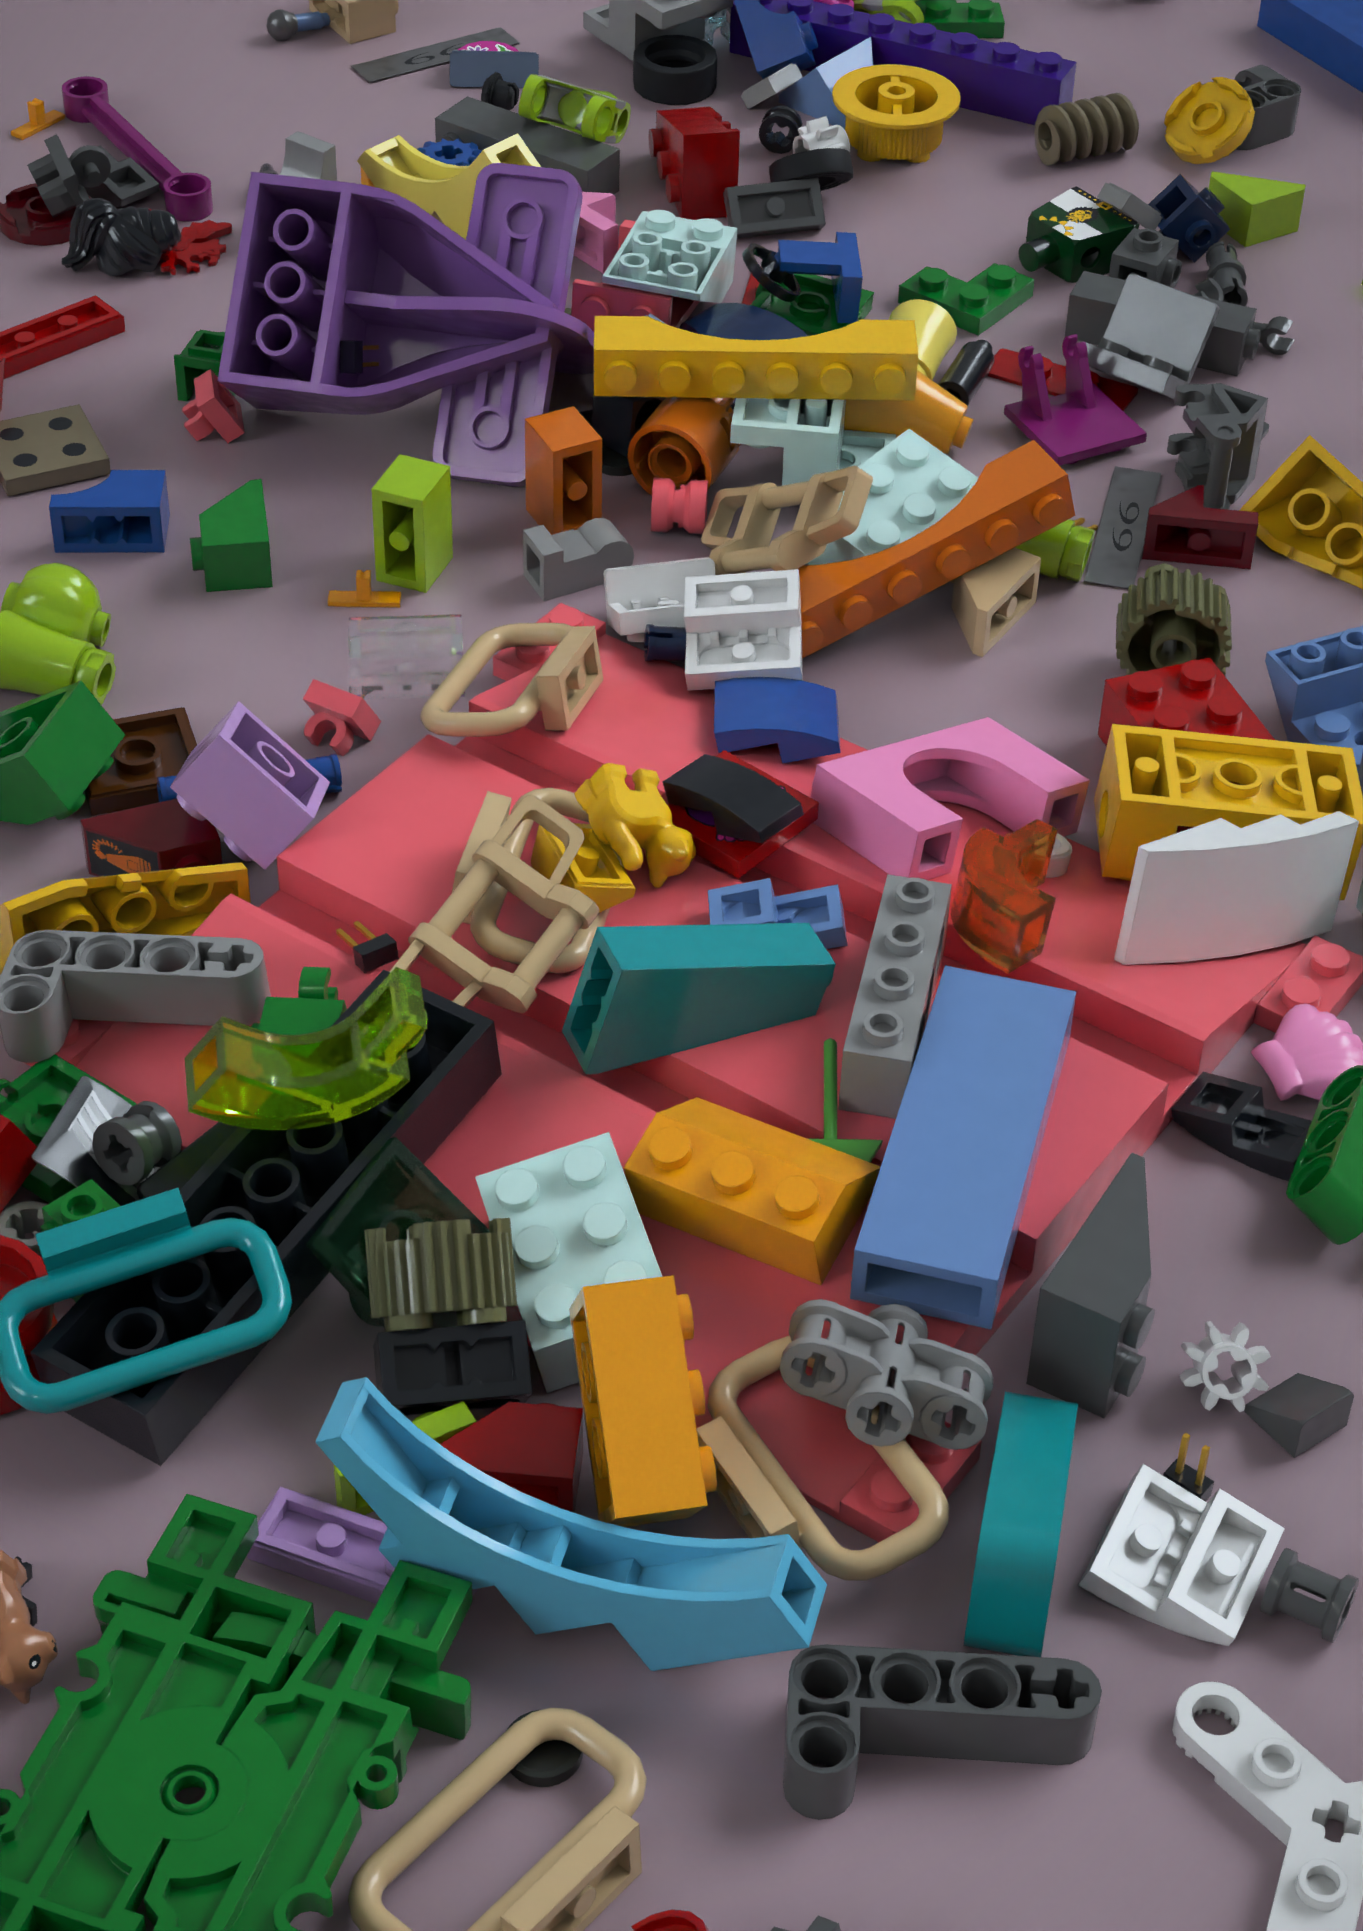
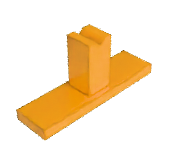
[11,98,65,140]
[328,570,401,608]

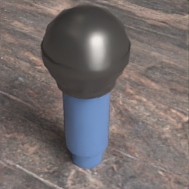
[266,9,330,41]

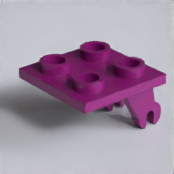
[1004,334,1147,466]

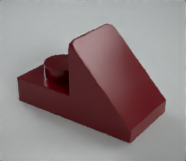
[1142,485,1258,569]

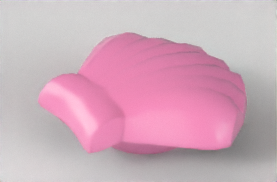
[1251,1003,1363,1101]

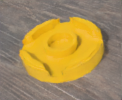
[1164,77,1255,164]

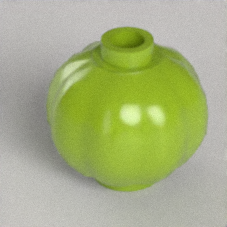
[0,563,111,647]

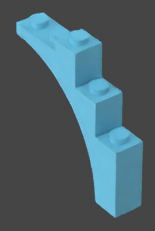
[315,1377,827,1671]

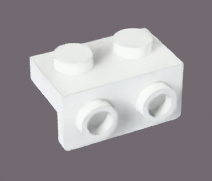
[603,557,715,642]

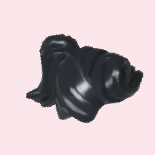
[61,198,182,276]

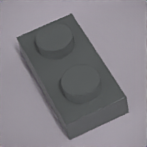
[723,178,826,239]

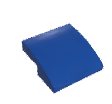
[714,677,841,764]

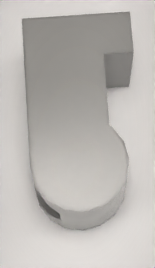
[523,518,634,601]

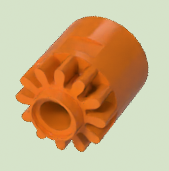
[628,397,741,496]

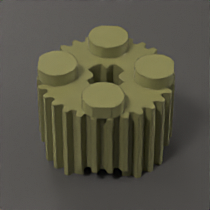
[1116,563,1232,676]
[364,1218,517,1332]

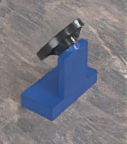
[742,232,863,323]

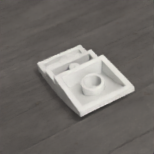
[1114,811,1359,965]

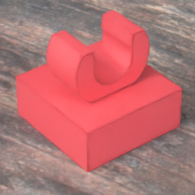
[182,369,245,444]
[303,679,381,756]

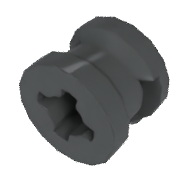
[92,1101,182,1186]

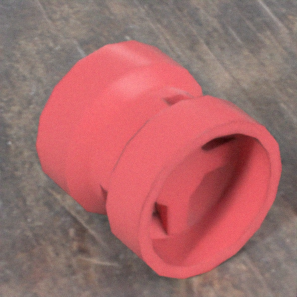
[651,478,708,535]

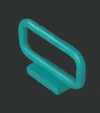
[0,1188,292,1414]

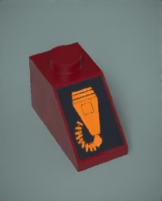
[80,799,223,877]

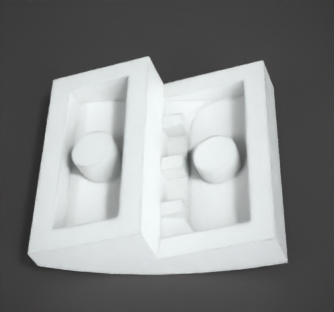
[684,569,803,691]
[1078,1464,1285,1646]

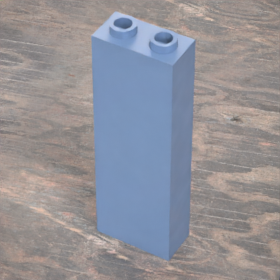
[850,965,1077,1330]

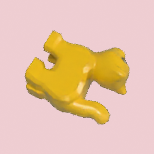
[574,763,696,888]

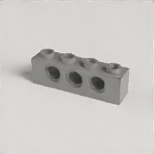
[838,874,952,1119]

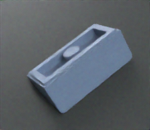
[450,50,539,88]

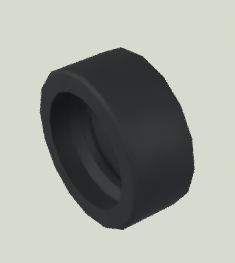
[633,35,717,105]

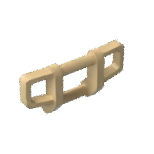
[701,466,873,575]
[389,795,600,1013]

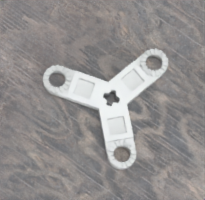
[1172,1682,1363,1931]

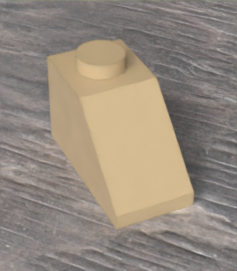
[950,548,1041,657]

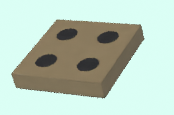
[0,404,111,496]

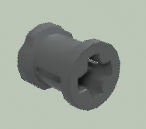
[1260,1548,1359,1643]

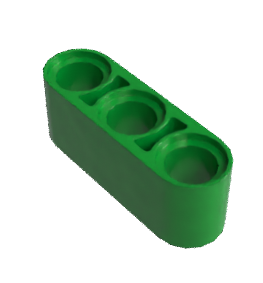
[1286,1065,1363,1245]

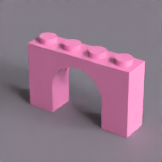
[810,717,1090,880]

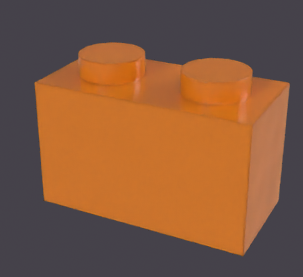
[525,406,602,535]

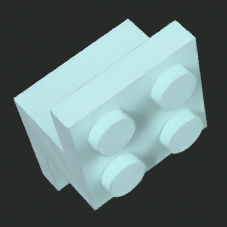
[730,398,896,486]

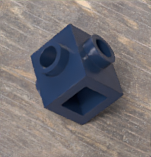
[1148,174,1230,263]

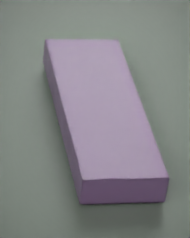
[247,1486,477,1604]

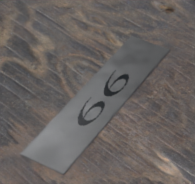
[351,27,520,83]
[1084,466,1161,589]

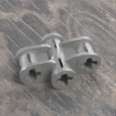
[780,1299,994,1450]

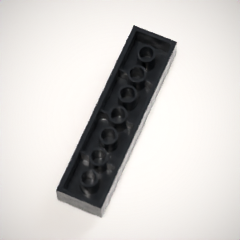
[30,970,502,1466]

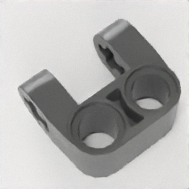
[1202,65,1301,150]

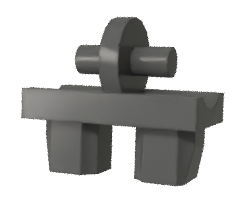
[27,134,111,218]

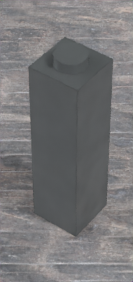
[1065,271,1261,376]

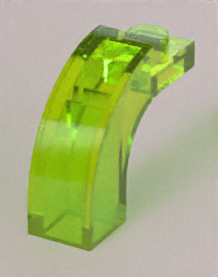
[184,967,427,1130]

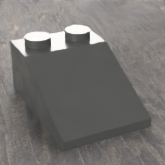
[1026,1153,1155,1418]

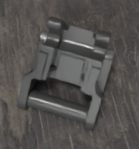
[1167,383,1269,510]

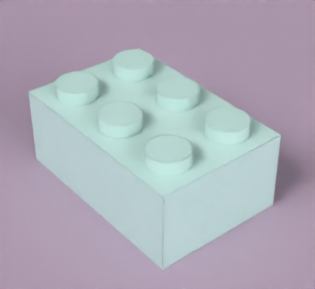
[807,429,978,565]
[475,1132,663,1393]

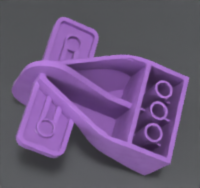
[217,163,594,487]

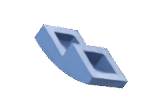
[708,878,848,949]

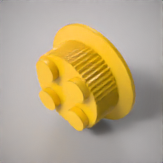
[832,64,961,163]

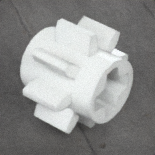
[793,116,850,154]
[1179,1321,1271,1412]

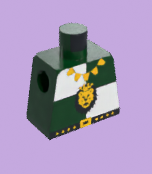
[1018,186,1140,283]

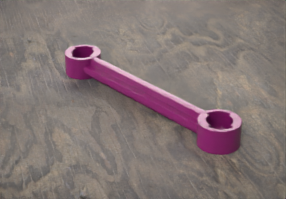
[62,76,213,222]

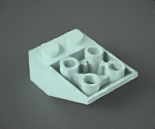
[602,210,737,303]

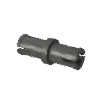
[1206,242,1248,306]

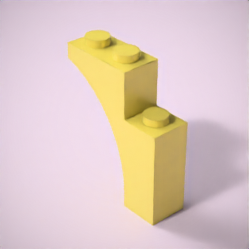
[357,133,541,240]

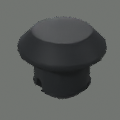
[481,72,519,111]

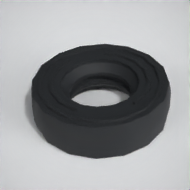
[769,148,853,191]

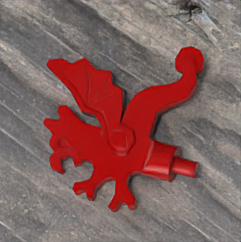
[149,209,232,275]

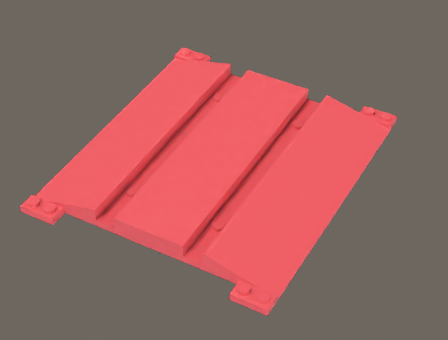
[24,603,1363,1542]

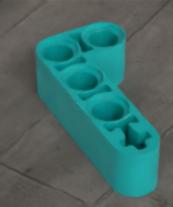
[963,1391,1078,1657]

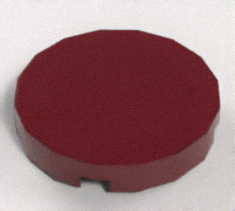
[0,183,91,246]

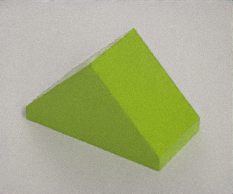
[1209,171,1306,247]

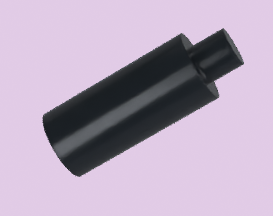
[938,340,994,405]

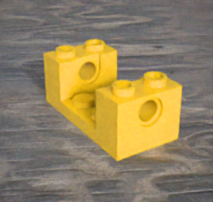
[1094,724,1363,901]

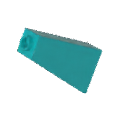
[562,923,836,1074]

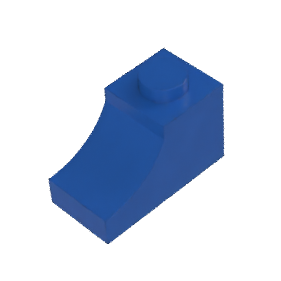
[734,0,818,79]
[49,470,170,553]

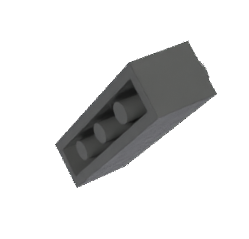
[435,96,620,194]

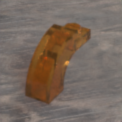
[950,819,1058,974]

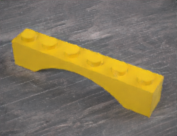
[594,316,918,401]

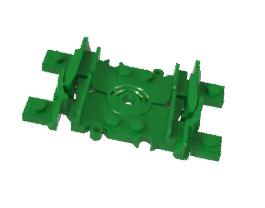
[0,1494,473,1931]

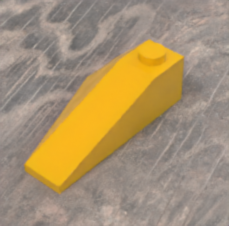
[0,862,251,975]

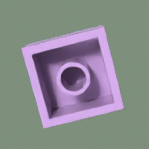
[170,701,330,870]

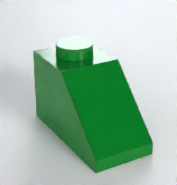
[190,479,273,592]

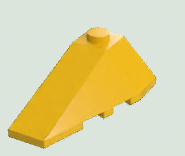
[1239,435,1363,589]

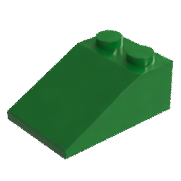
[0,681,125,825]

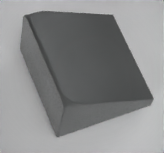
[1244,1373,1354,1458]

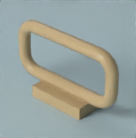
[420,623,604,737]
[452,788,624,974]
[696,1336,949,1581]
[348,1707,647,1931]

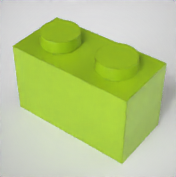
[371,454,453,593]

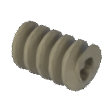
[1034,93,1139,166]

